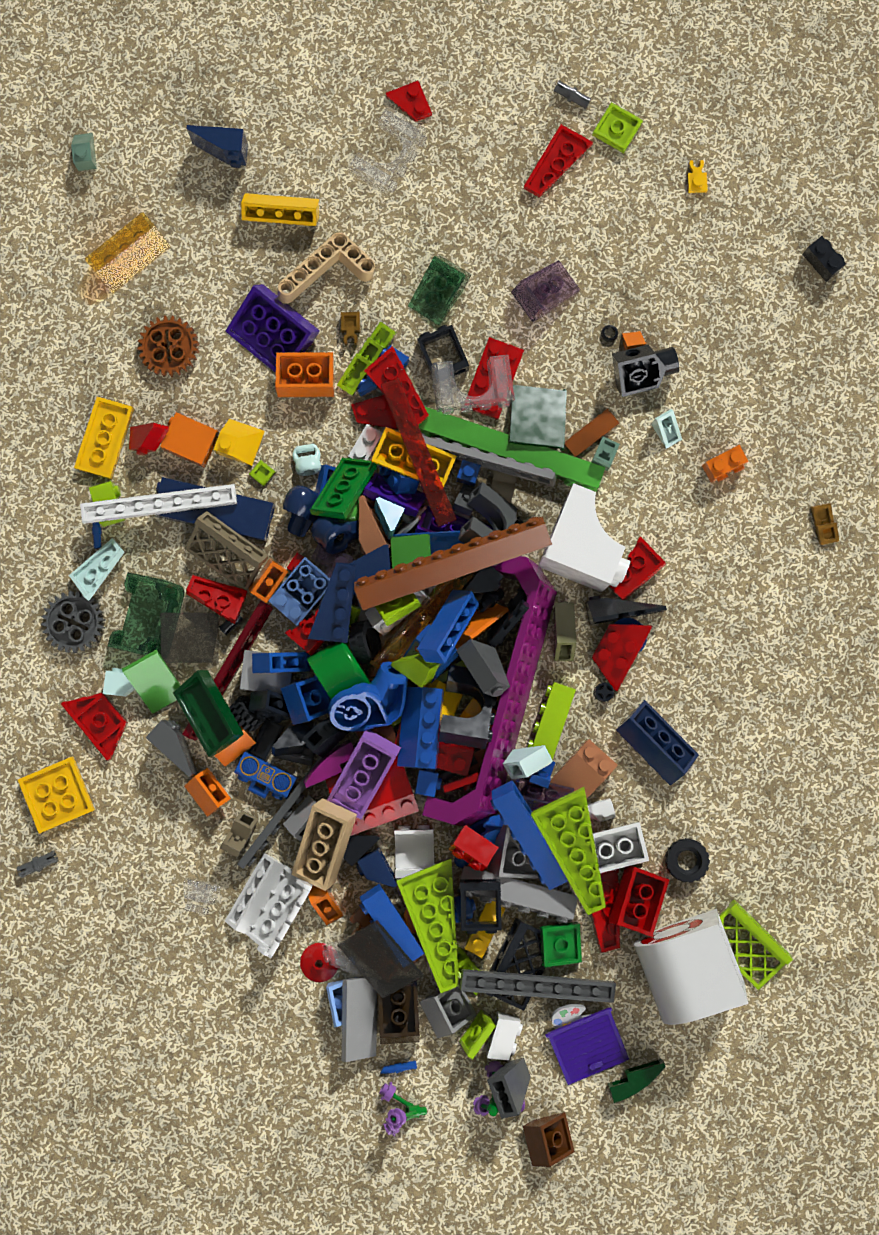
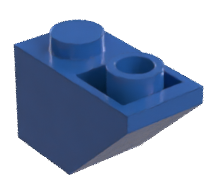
[379,466,420,494]

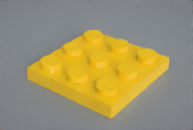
[18,757,95,834]

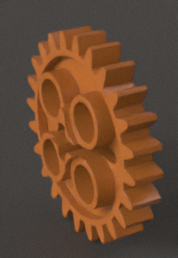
[137,315,200,377]

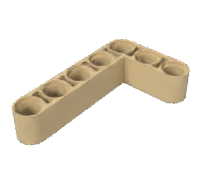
[277,232,375,304]

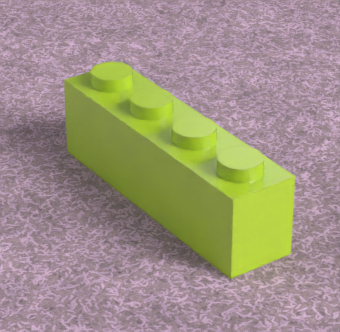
[527,682,576,760]

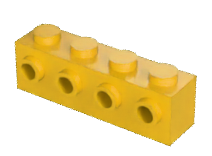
[241,193,319,226]

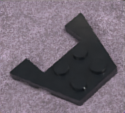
[487,585,529,648]

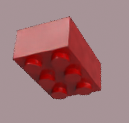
[608,866,669,937]

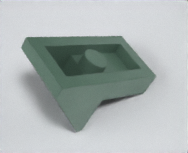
[591,437,620,471]

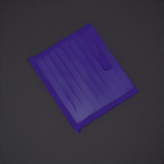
[545,1007,630,1085]

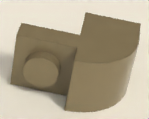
[220,810,259,857]

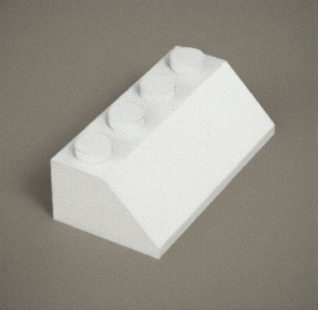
[593,822,649,873]

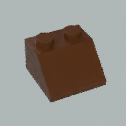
[523,1112,575,1167]

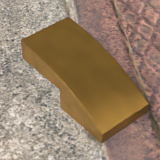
[810,503,839,545]

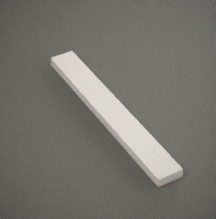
[80,484,237,524]

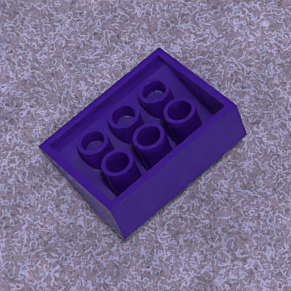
[225,284,320,373]

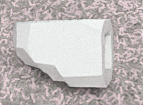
[588,798,616,822]

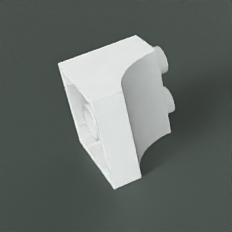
[538,483,630,592]

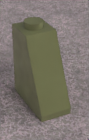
[553,601,577,661]

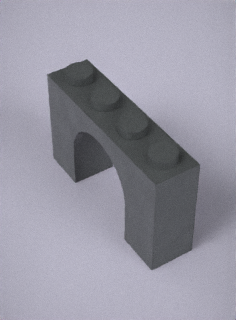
[458,482,518,566]

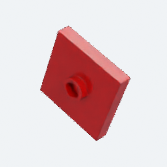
[443,772,480,793]

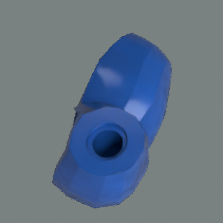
[328,662,408,732]

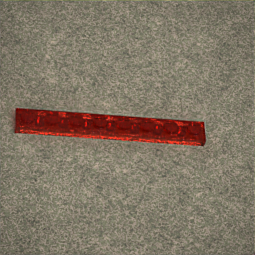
[381,378,457,528]

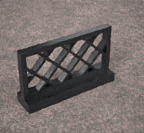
[485,918,546,1011]

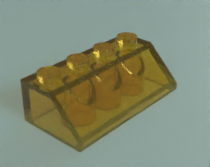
[84,212,170,293]

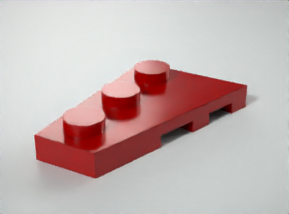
[610,536,666,600]

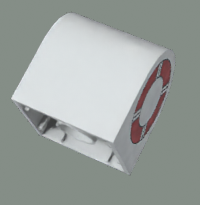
[634,909,748,1025]

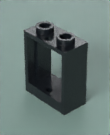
[417,325,469,384]
[460,879,502,934]

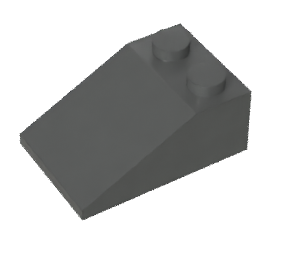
[146,720,198,777]

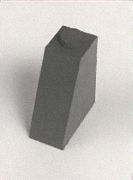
[457,639,510,697]
[487,1058,531,1119]

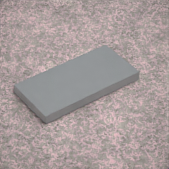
[341,975,377,1062]

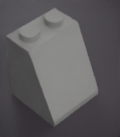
[240,650,297,695]

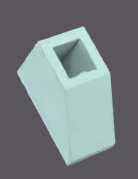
[103,668,135,697]
[503,745,553,779]

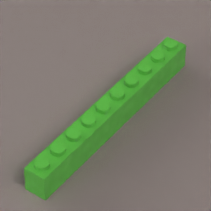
[417,407,605,492]

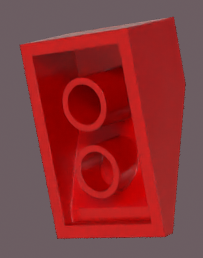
[449,825,499,872]

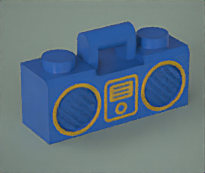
[234,752,298,800]

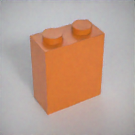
[160,412,219,468]

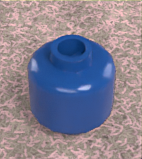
[454,895,476,923]

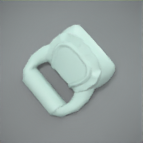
[292,444,321,476]

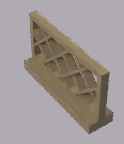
[185,511,269,591]

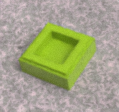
[249,460,276,487]

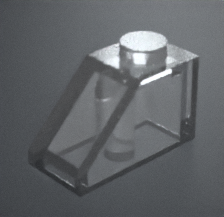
[322,937,362,977]

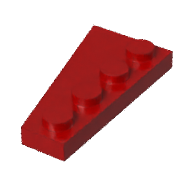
[523,124,593,198]
[364,346,429,429]
[590,869,620,953]

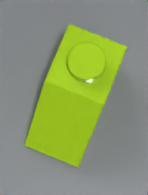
[390,654,440,688]

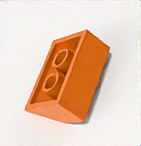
[275,352,335,397]
[455,604,509,649]

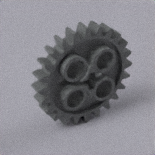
[41,591,106,653]

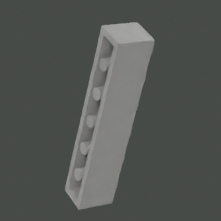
[457,866,578,924]

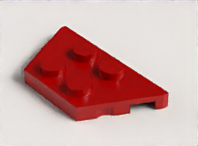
[592,623,653,691]
[61,693,128,761]

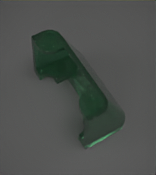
[107,572,185,660]

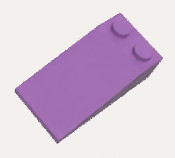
[327,730,401,819]

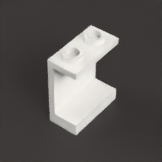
[394,825,434,878]

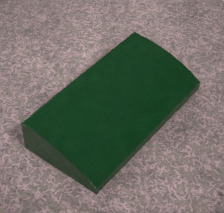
[173,670,244,757]

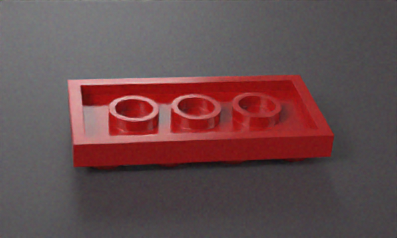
[463,337,524,420]
[395,723,475,777]

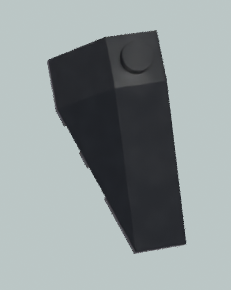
[585,595,667,625]

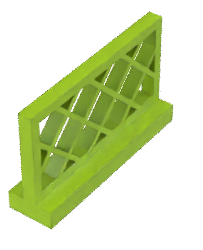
[719,900,793,990]

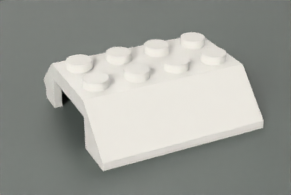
[225,853,313,958]

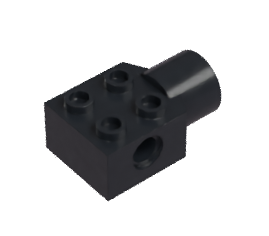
[612,344,679,397]

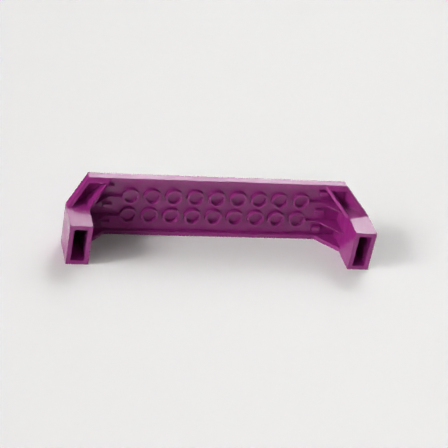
[422,556,557,827]

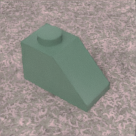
[71,133,97,171]

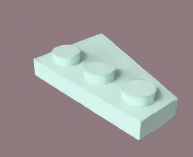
[69,538,124,601]

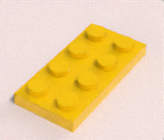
[74,396,134,480]

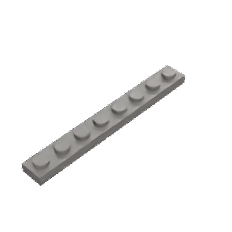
[409,432,556,487]

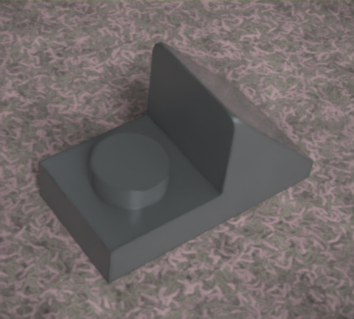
[452,484,475,516]

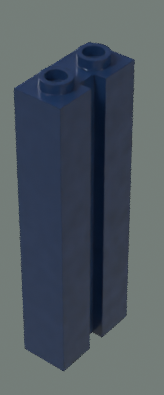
[155,477,275,542]

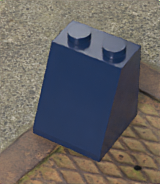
[349,544,391,596]

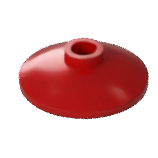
[300,943,339,982]

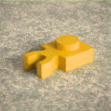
[687,160,708,193]

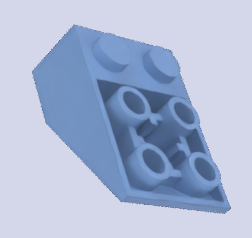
[269,557,330,626]

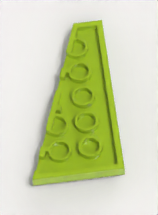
[531,786,606,915]
[396,858,459,993]

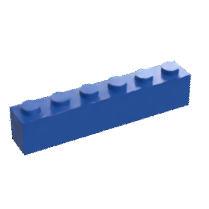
[490,780,568,890]

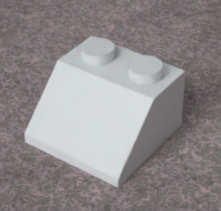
[486,1011,523,1060]

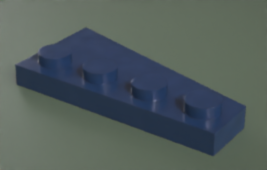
[308,562,356,643]

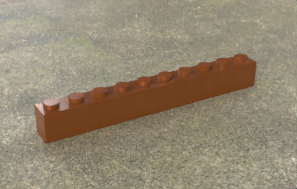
[354,516,552,610]

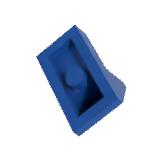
[529,761,555,788]

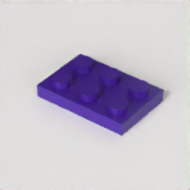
[362,473,428,517]

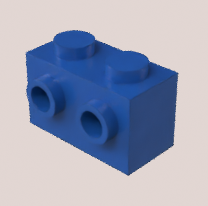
[415,769,442,797]

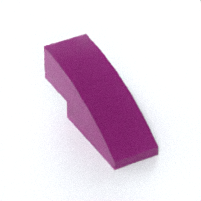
[303,740,354,788]

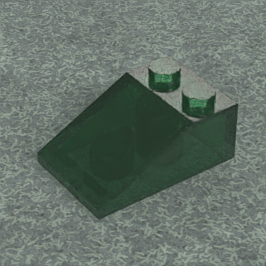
[408,255,472,325]

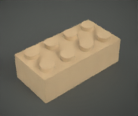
[291,798,357,891]

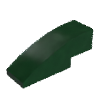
[608,1059,666,1103]

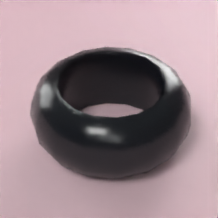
[601,325,618,342]

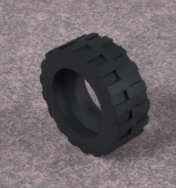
[348,620,381,665]
[665,838,710,883]

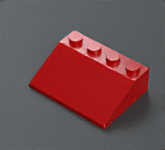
[325,757,419,836]

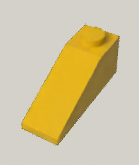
[464,901,506,958]

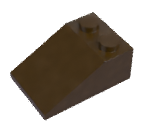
[378,977,420,1044]

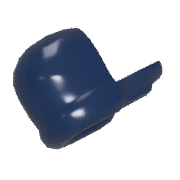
[283,486,320,537]
[311,516,359,554]

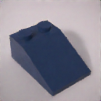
[186,125,248,168]

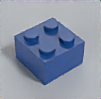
[281,675,331,725]

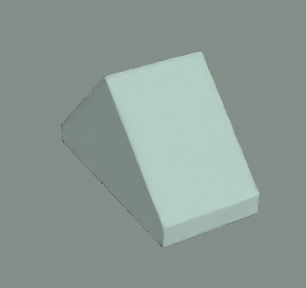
[651,409,682,449]

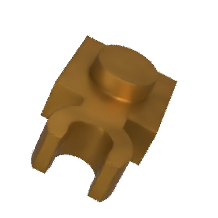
[341,312,360,345]

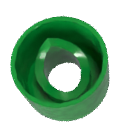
[307,642,370,699]

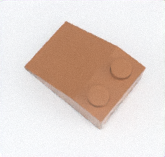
[359,495,392,556]
[549,739,618,798]

